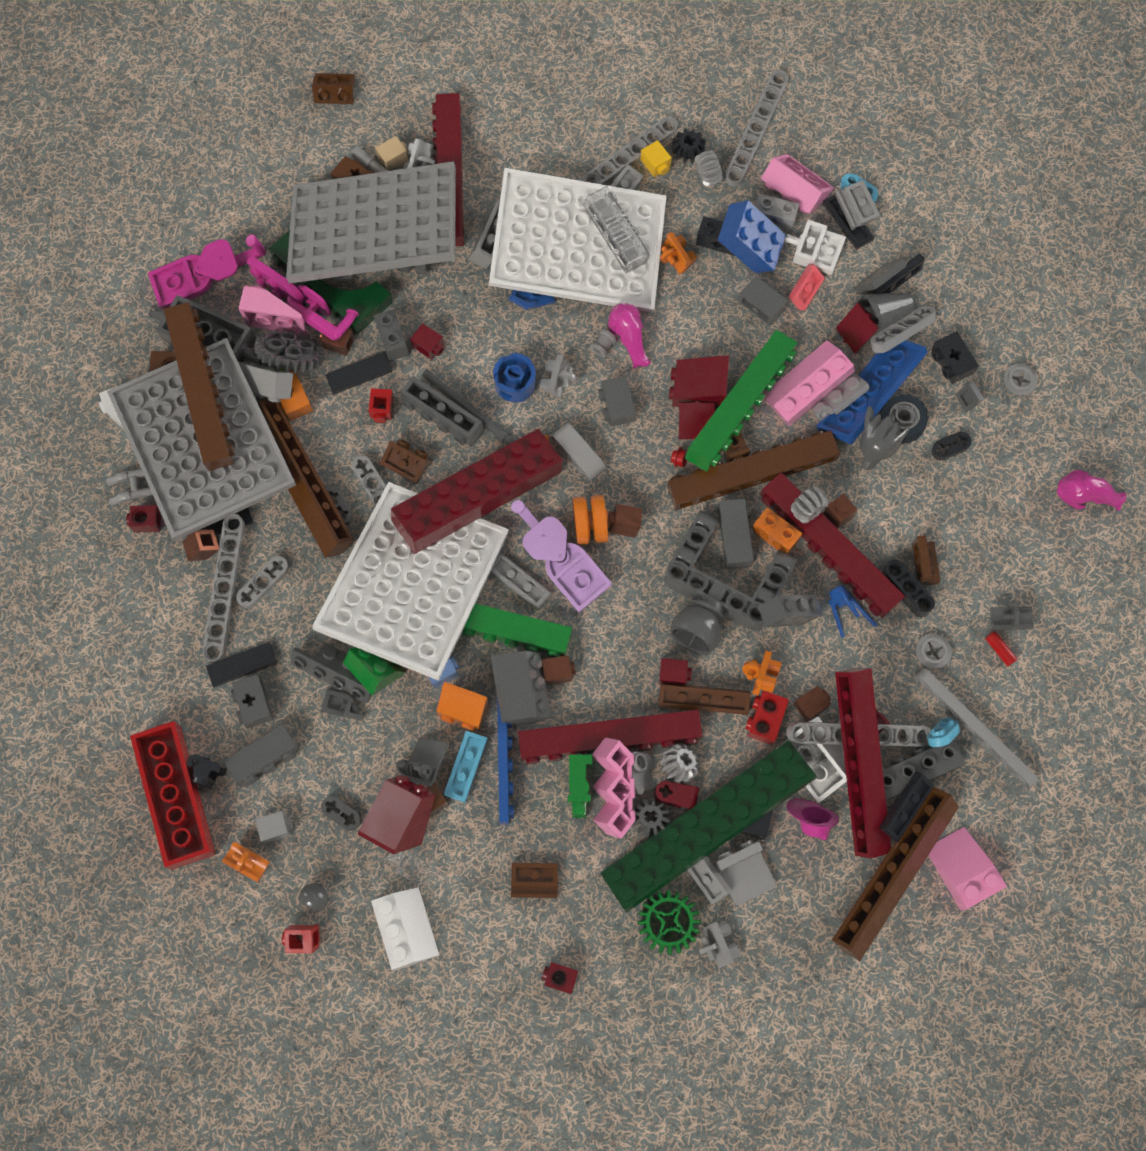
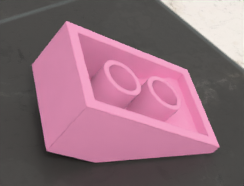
[238,285,309,336]
[928,827,1007,911]

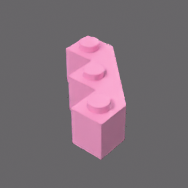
[592,738,635,839]

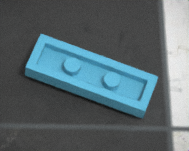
[443,731,488,803]

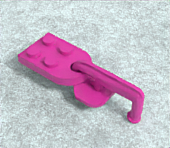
[148,234,267,309]
[247,256,358,340]

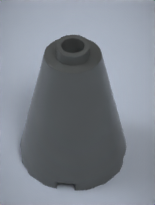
[854,293,915,336]

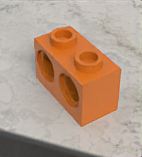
[753,507,803,554]

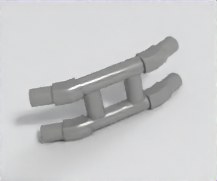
[106,469,153,506]

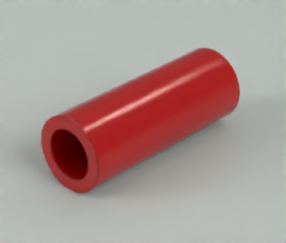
[985,631,1018,667]

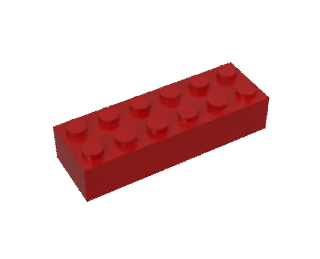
[130,721,216,870]

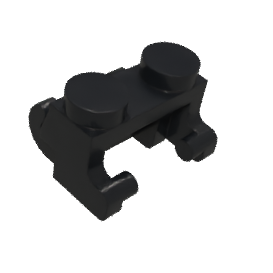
[187,755,227,790]

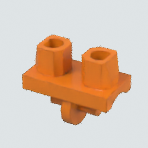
[660,232,697,275]
[742,651,782,695]
[221,841,270,882]

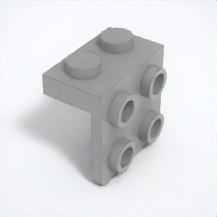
[715,841,776,906]

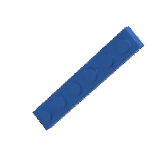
[497,697,514,825]

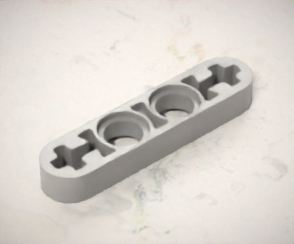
[871,306,936,353]
[352,456,386,507]

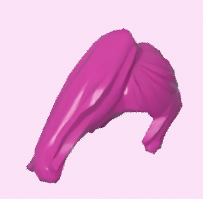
[608,303,651,369]
[1057,470,1127,511]

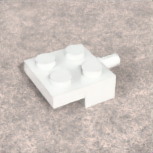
[785,220,846,275]

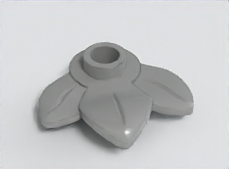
[631,752,655,795]

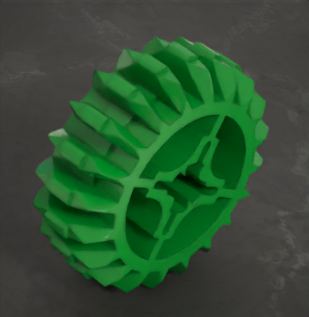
[637,890,701,955]

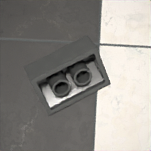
[491,651,551,724]

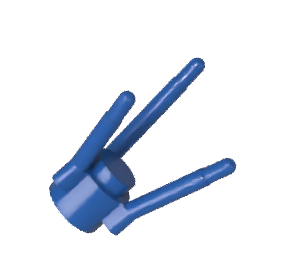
[828,585,877,638]

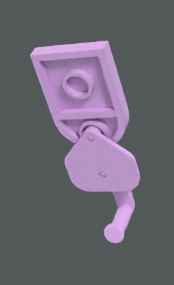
[511,500,613,613]

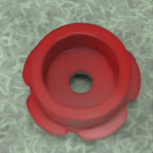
[671,447,687,468]

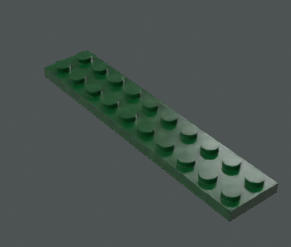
[600,740,817,913]

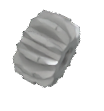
[695,150,723,187]
[791,487,829,523]
[660,744,700,784]

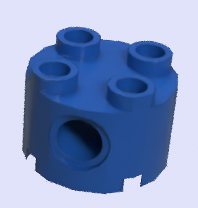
[493,353,536,403]

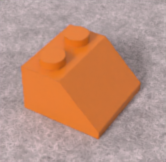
[436,681,490,732]

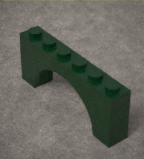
[269,230,393,335]

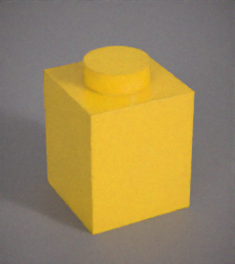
[640,140,672,177]

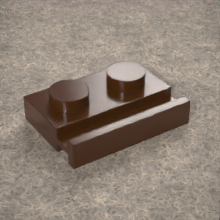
[511,863,558,898]

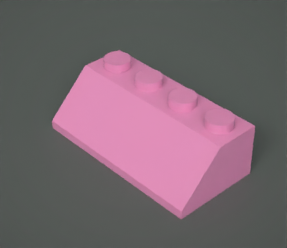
[764,340,855,427]

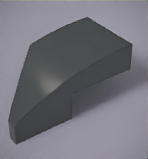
[321,689,363,721]

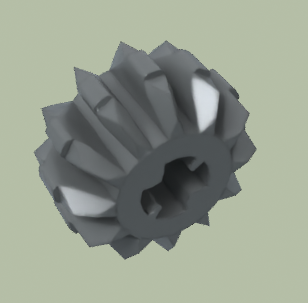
[632,798,670,838]

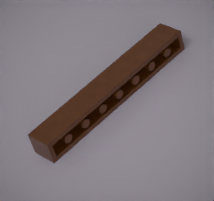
[163,302,235,471]
[258,400,354,558]
[667,431,840,511]
[832,787,959,961]

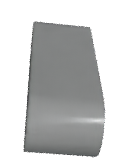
[550,423,606,482]

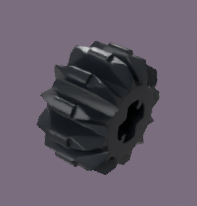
[672,128,706,164]

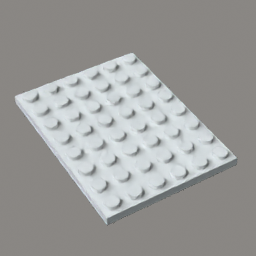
[488,168,666,313]
[313,482,509,681]

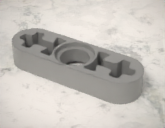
[236,556,289,609]

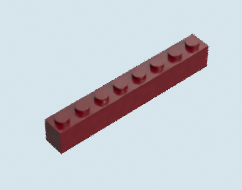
[432,93,464,246]
[760,472,905,619]
[835,668,891,859]
[518,710,703,765]

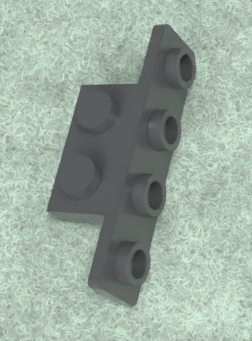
[290,643,371,703]

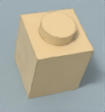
[375,136,409,171]

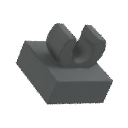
[955,382,985,412]

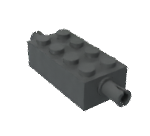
[148,295,263,365]

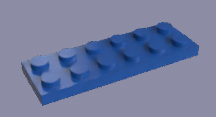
[816,340,928,445]

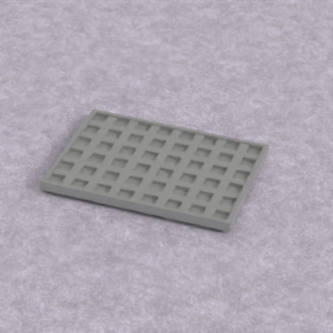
[286,162,456,283]

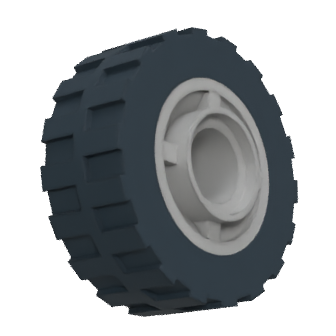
[880,394,929,444]

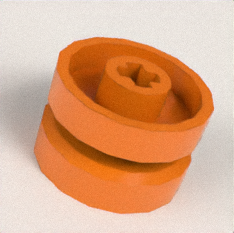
[572,495,609,545]

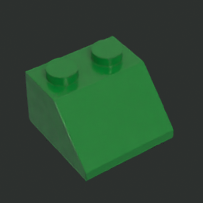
[343,647,406,696]

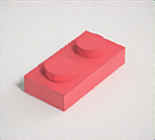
[788,264,825,310]

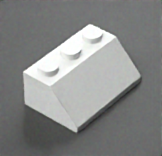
[776,717,847,803]
[371,887,439,971]

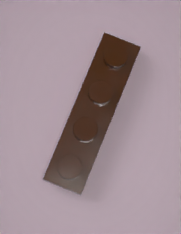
[658,683,751,715]

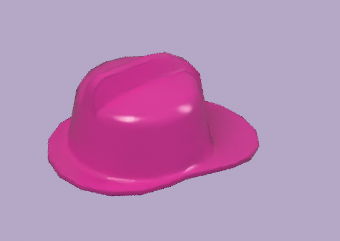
[787,798,839,840]

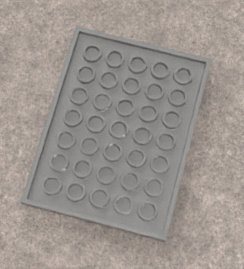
[107,338,296,541]

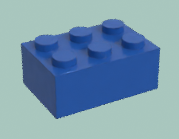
[718,200,786,273]

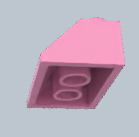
[761,154,835,214]

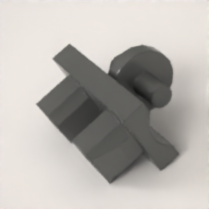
[990,606,1034,631]

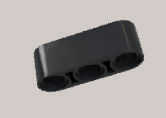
[882,559,935,617]

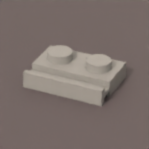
[835,180,880,230]

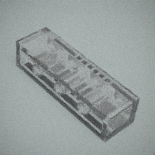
[583,186,651,274]

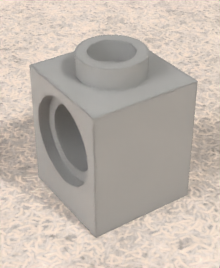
[255,811,293,844]

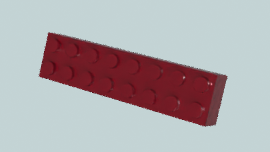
[391,428,563,554]

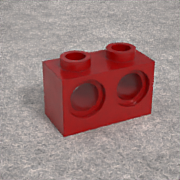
[745,690,789,745]

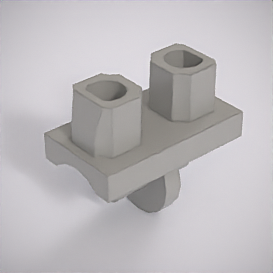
[403,138,435,169]
[540,354,577,399]
[698,922,741,969]

